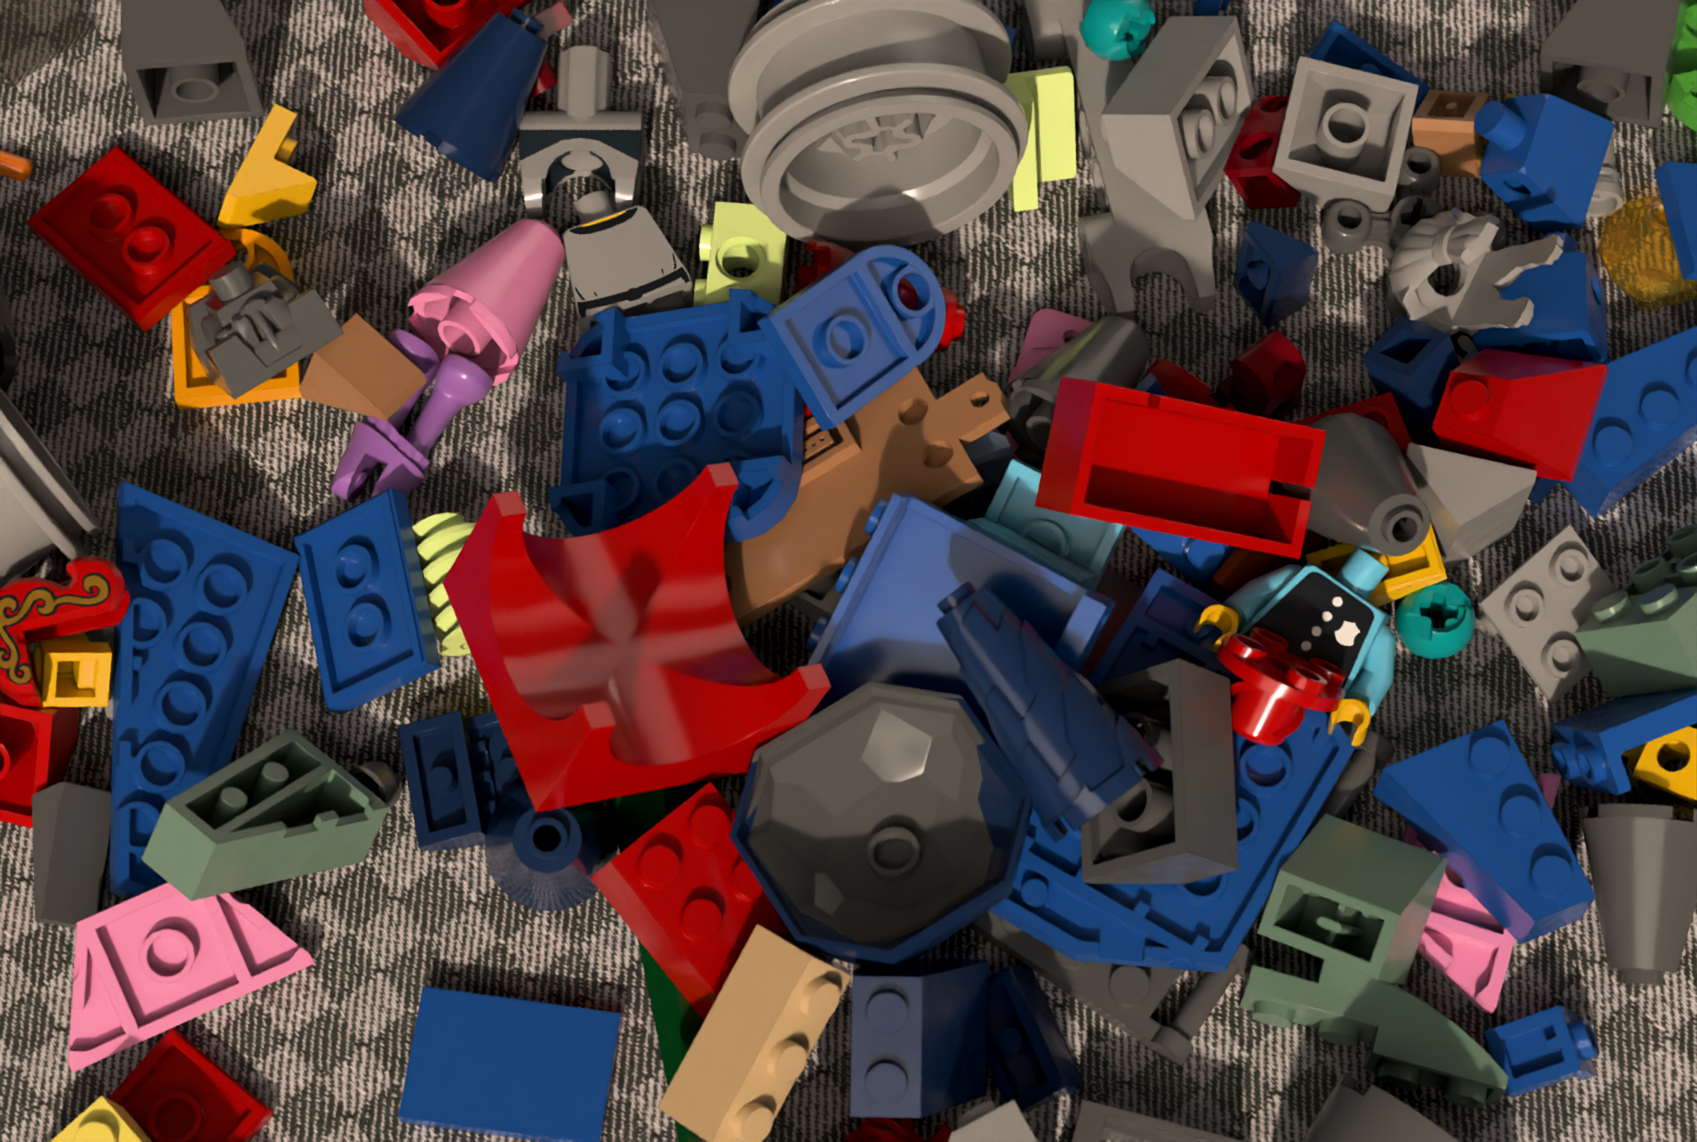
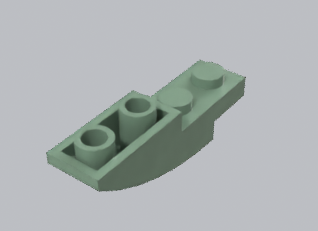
[1239,959,1509,1108]

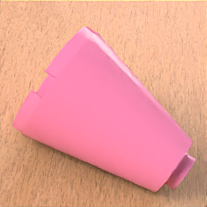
[408,219,566,386]

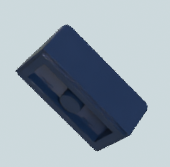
[1232,220,1319,328]
[986,965,1085,1114]

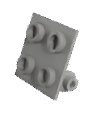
[1476,524,1618,704]

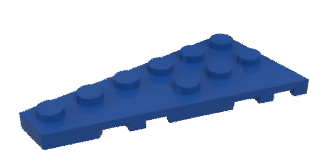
[110,481,300,899]

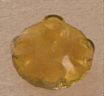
[1597,196,1697,312]

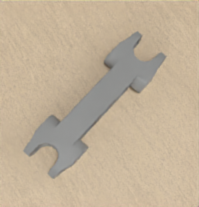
[1020,0,1216,320]

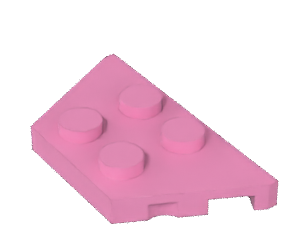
[1402,773,1561,1015]
[68,882,314,1073]

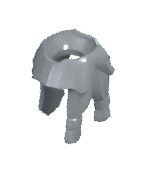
[1389,206,1564,337]

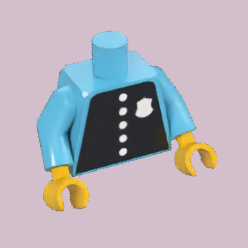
[1193,547,1396,746]

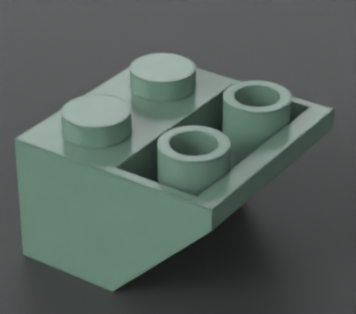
[1257,814,1449,985]

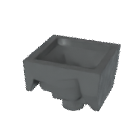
[188,260,344,399]

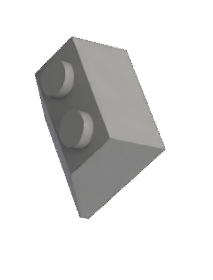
[1272,56,1419,214]

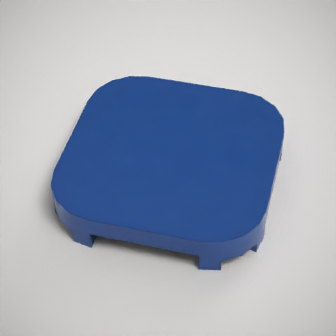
[548,289,804,544]

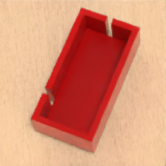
[1035,376,1326,559]

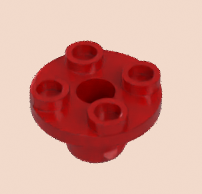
[1216,627,1347,746]

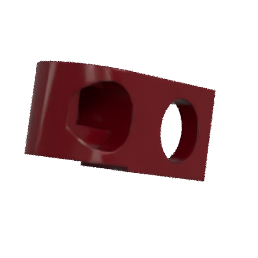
[1223,95,1301,209]
[1215,330,1306,421]

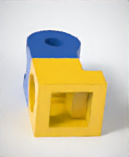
[31,632,112,707]

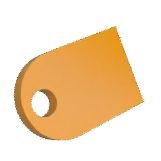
[171,228,303,410]

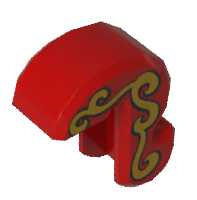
[0,556,131,707]

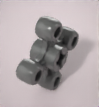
[1321,145,1507,319]

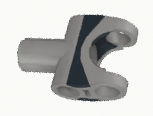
[518,45,644,219]

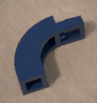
[1362,315,1560,504]

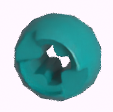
[1079,0,1156,62]
[1394,580,1476,660]

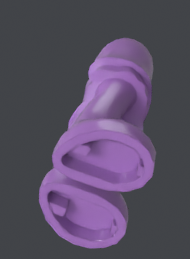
[331,329,493,503]

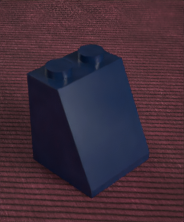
[850,958,988,1118]

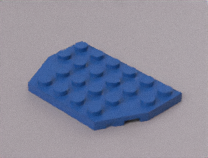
[988,568,1356,973]

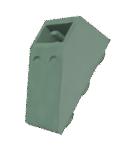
[1574,524,1697,698]

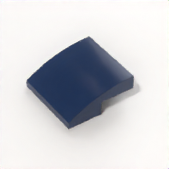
[398,710,556,851]

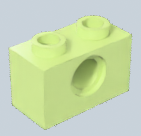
[693,201,790,307]

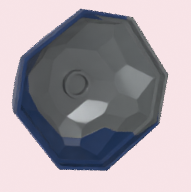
[729,682,1033,970]

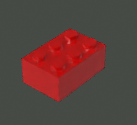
[590,782,796,1021]

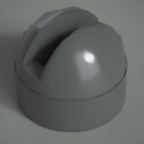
[348,761,402,809]

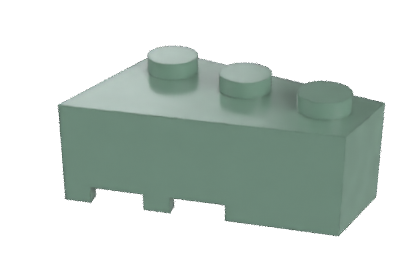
[141,728,390,901]

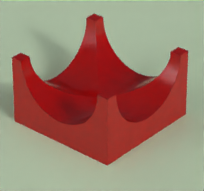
[443,462,831,813]

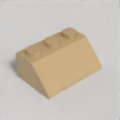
[657,924,852,1142]

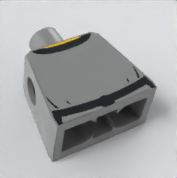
[562,191,694,336]

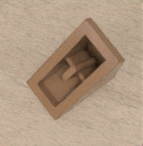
[1412,90,1490,178]
[299,313,427,421]

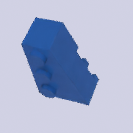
[1373,719,1596,944]

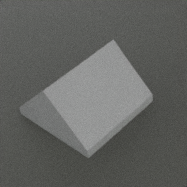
[1404,443,1537,571]

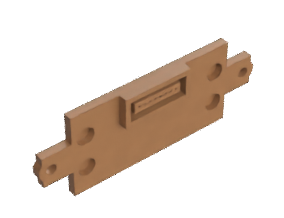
[723,366,1011,630]

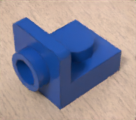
[1484,1005,1599,1098]

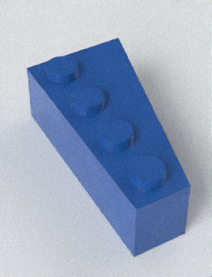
[1559,326,1697,520]

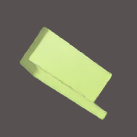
[1001,66,1077,212]

